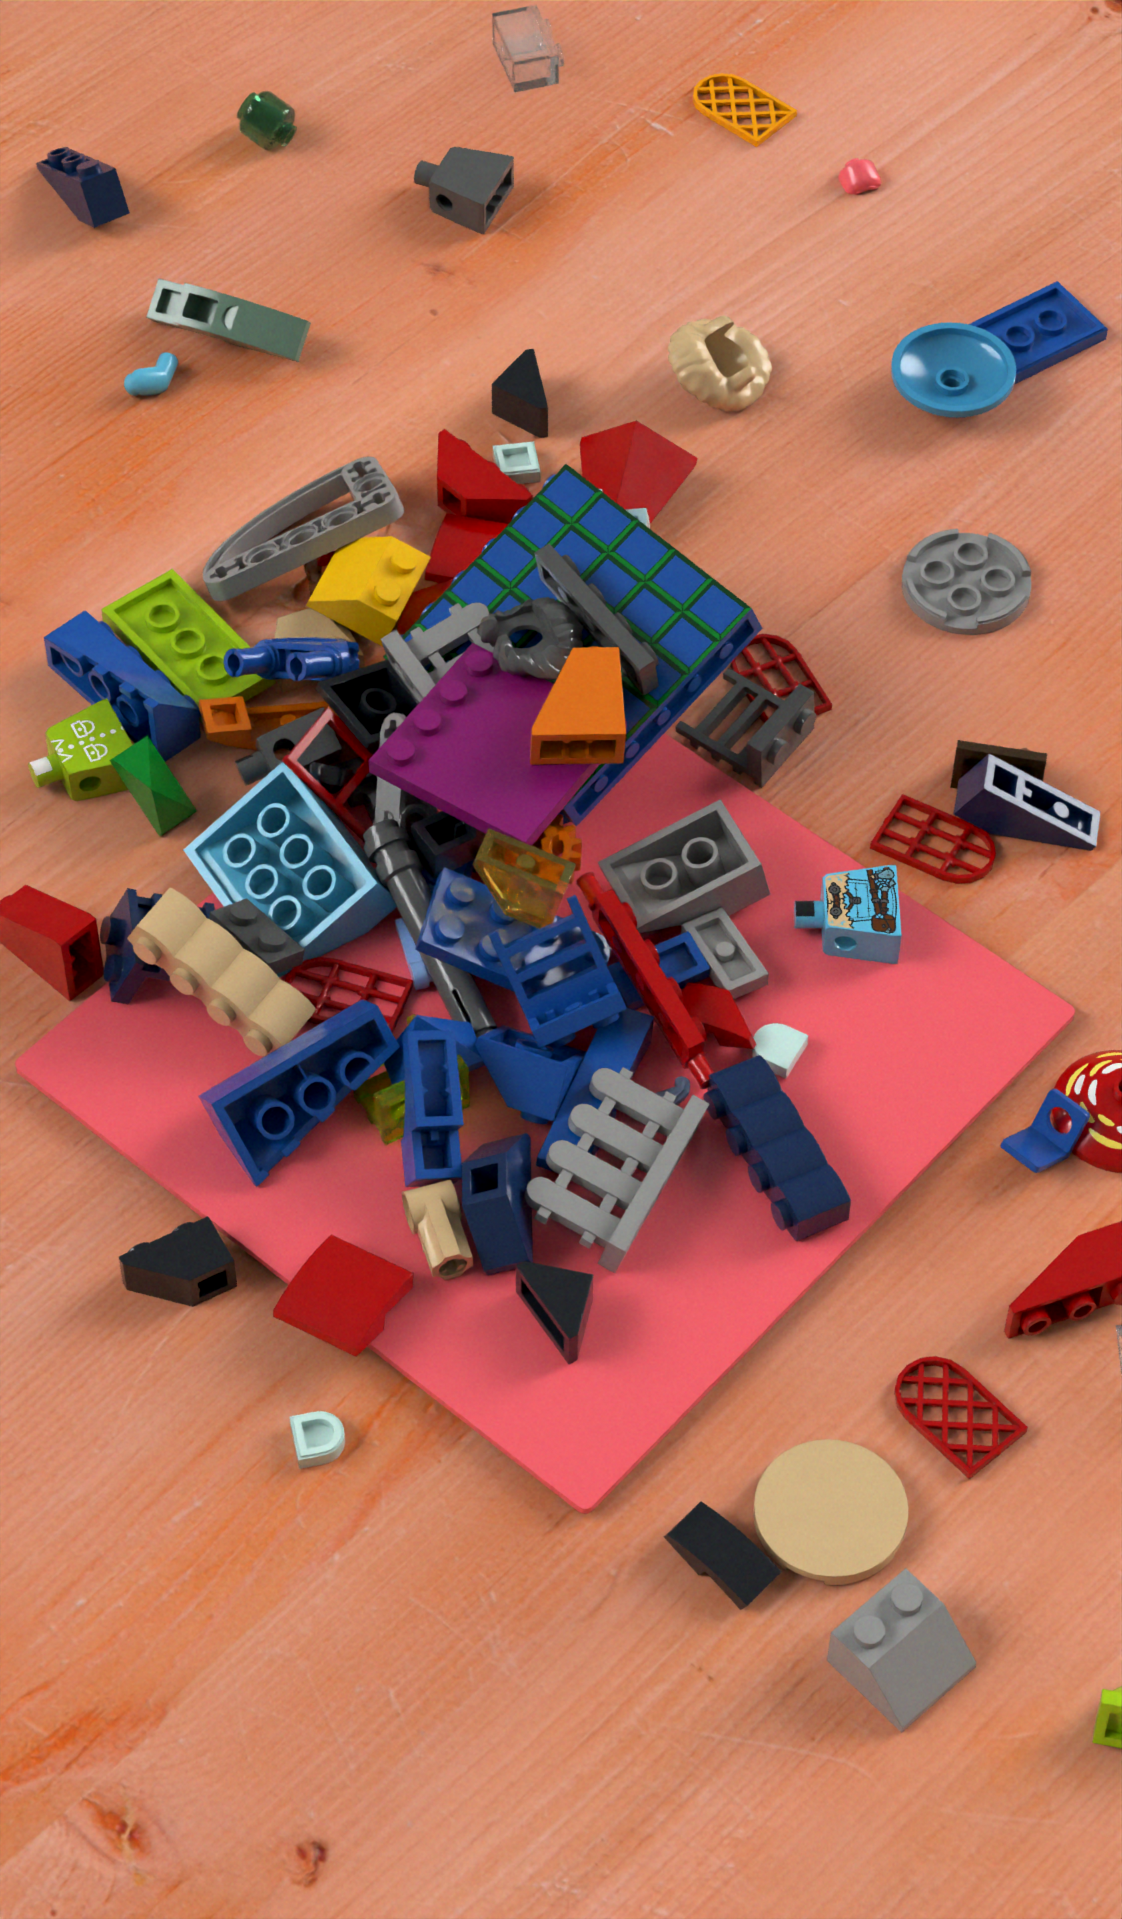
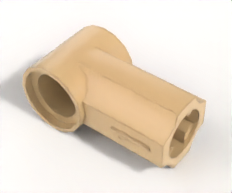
[402,1180,473,1280]

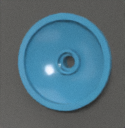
[891,322,1016,418]

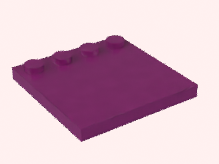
[369,643,627,854]

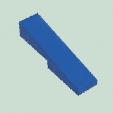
[536,1008,654,1173]

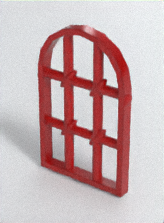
[730,634,833,724]
[870,794,996,884]
[285,957,414,1033]

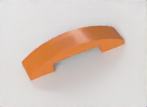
[198,696,343,750]

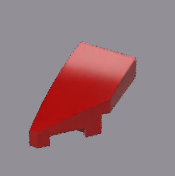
[682,982,756,1049]

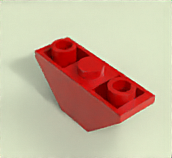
[437,429,533,524]

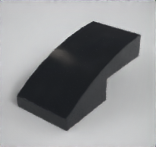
[664,1501,782,1610]

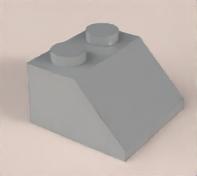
[827,1568,976,1733]

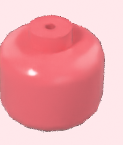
[838,158,882,195]

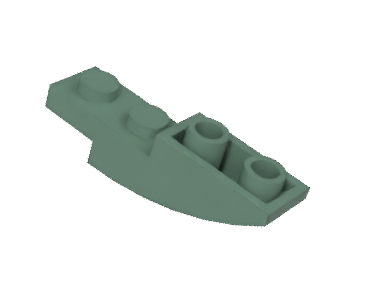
[146,279,311,362]

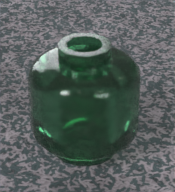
[237,91,297,150]

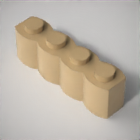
[127,888,316,1056]

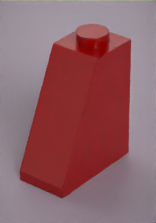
[0,885,104,1001]

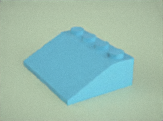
[183,762,397,977]

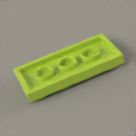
[101,569,276,724]

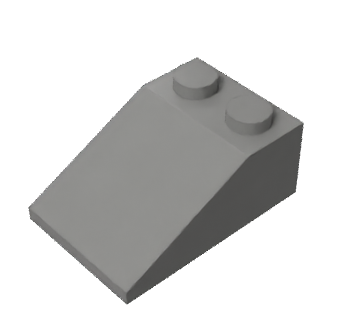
[598,799,770,933]

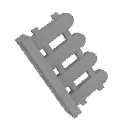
[381,603,513,703]
[524,1067,709,1273]

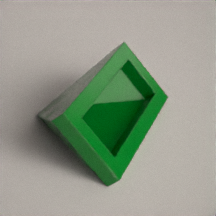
[109,735,197,836]

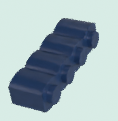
[704,1055,851,1241]

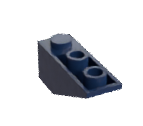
[36,147,130,228]

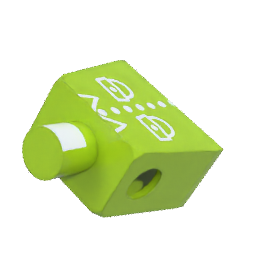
[28,698,133,801]

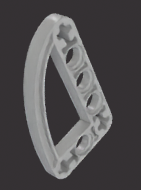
[203,456,404,601]

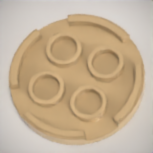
[753,1439,909,1585]

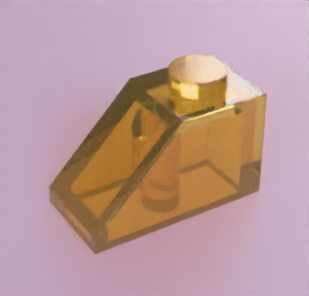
[473,828,576,929]

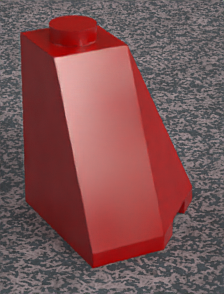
[580,420,698,524]

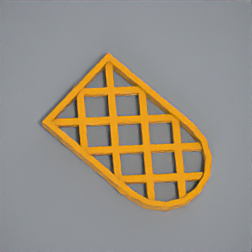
[693,73,797,147]

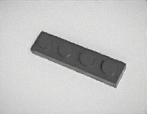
[535,543,659,695]

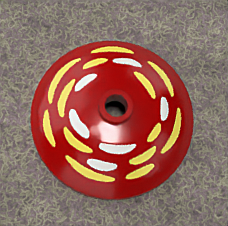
[1051,1050,1122,1173]

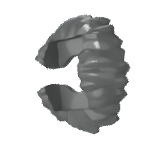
[477,597,583,680]

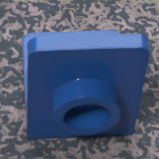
[1000,1089,1090,1173]

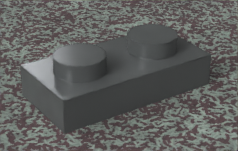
[209,898,305,974]

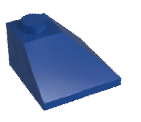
[475,1025,586,1124]

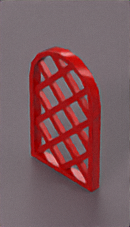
[894,1356,1028,1479]

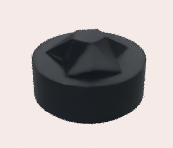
[308,762,354,794]

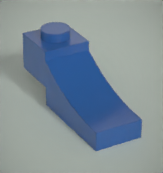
[401,1030,464,1187]

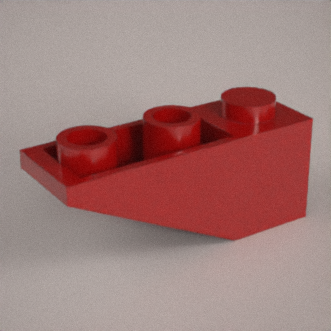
[1004,1221,1122,1339]

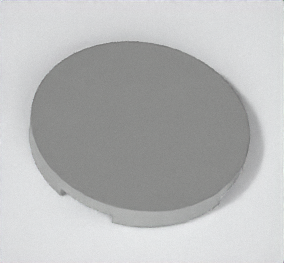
[902,529,1031,635]

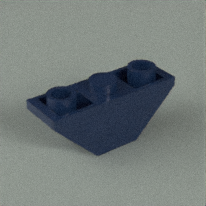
[462,1133,533,1275]

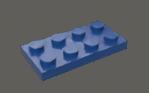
[415,867,612,996]

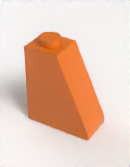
[530,646,626,765]

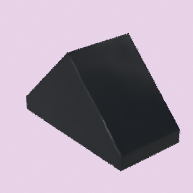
[492,349,548,438]
[516,1261,593,1364]

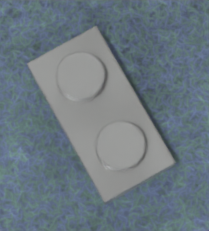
[681,907,769,999]

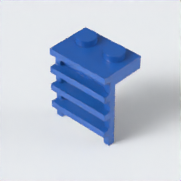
[488,895,627,1048]

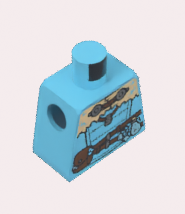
[794,865,902,964]

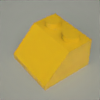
[306,536,431,647]

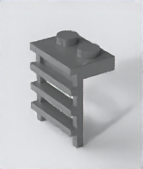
[675,668,816,788]

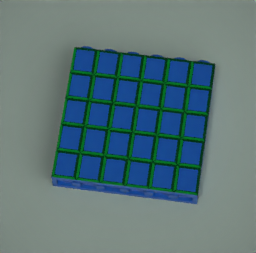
[383,464,763,826]

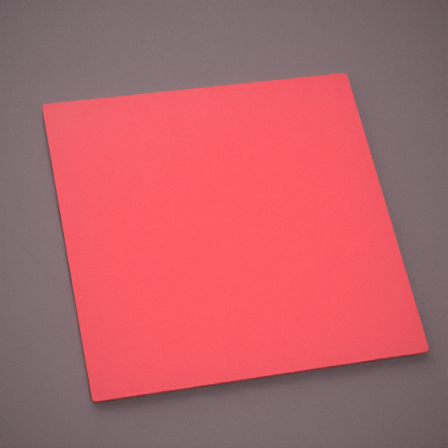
[15,733,1075,1514]

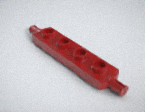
[576,872,714,1089]

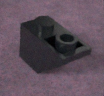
[119,1216,237,1307]

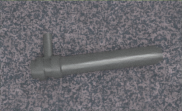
[363,819,497,1038]

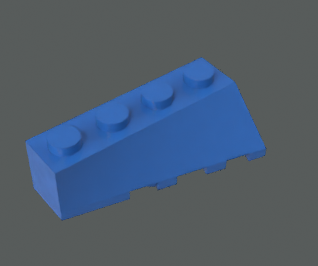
[44,610,201,762]
[198,999,400,1187]

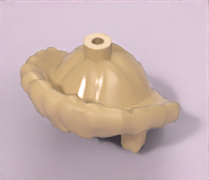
[668,316,772,412]

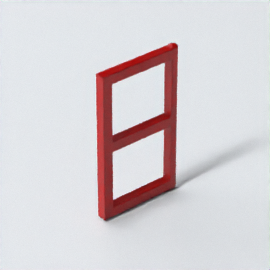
[282,707,373,843]

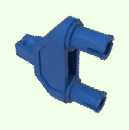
[224,637,359,681]

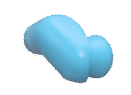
[124,352,178,396]

